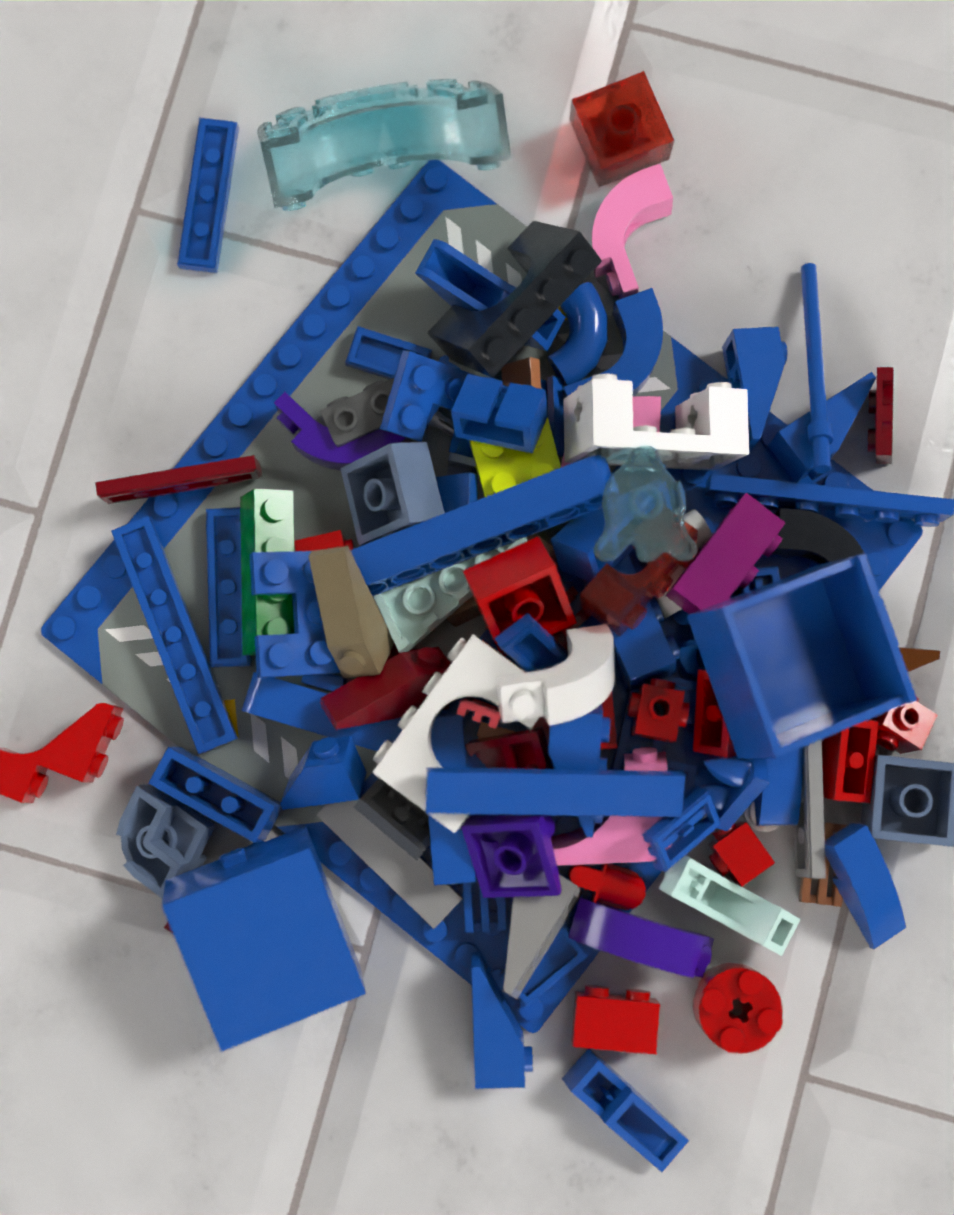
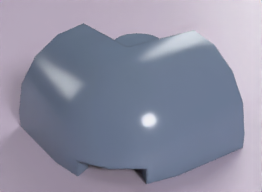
[116,784,216,899]

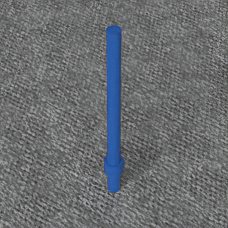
[801,263,833,473]

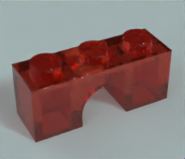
[580,502,699,636]

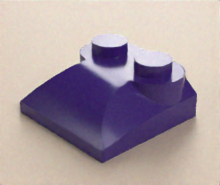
[461,814,562,898]

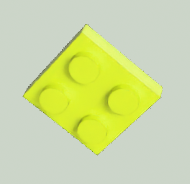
[469,417,561,498]

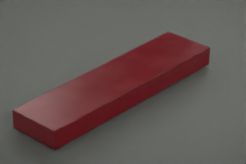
[95,455,262,504]

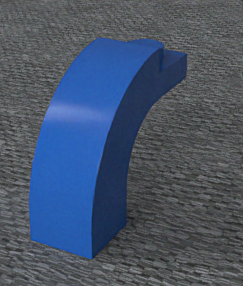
[563,288,663,402]

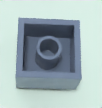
[340,442,444,545]
[861,755,954,847]

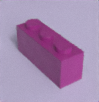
[665,493,785,614]

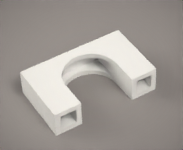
[372,635,539,833]

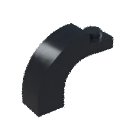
[772,508,872,571]

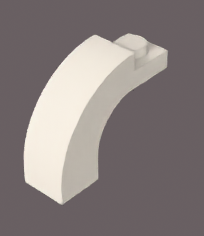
[497,624,615,725]

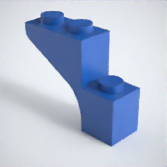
[415,239,566,351]

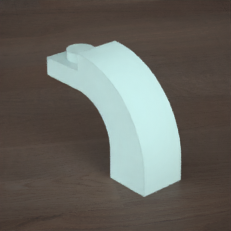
[659,856,801,956]

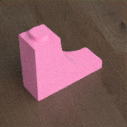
[551,747,672,866]

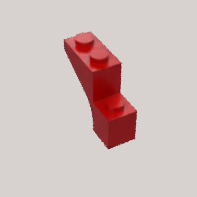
[0,703,124,803]

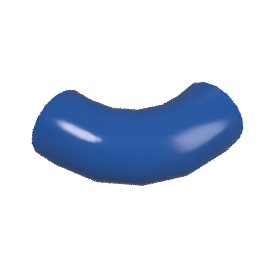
[547,282,608,386]

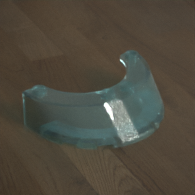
[257,79,512,211]

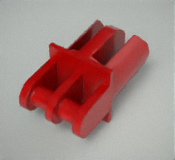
[568,863,646,910]

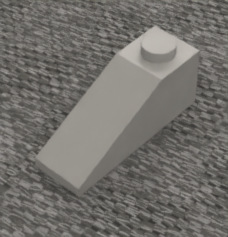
[503,875,583,999]

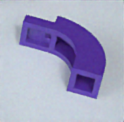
[274,392,413,471]
[568,898,715,978]

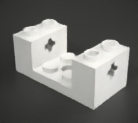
[564,374,749,471]

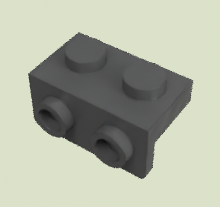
[320,378,394,447]
[354,778,431,861]

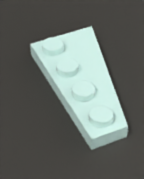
[373,537,528,653]

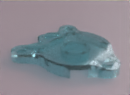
[594,445,697,562]

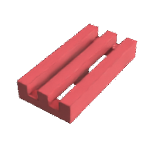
[456,697,501,729]

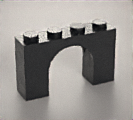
[427,221,602,378]

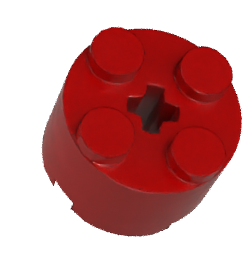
[693,962,783,1054]

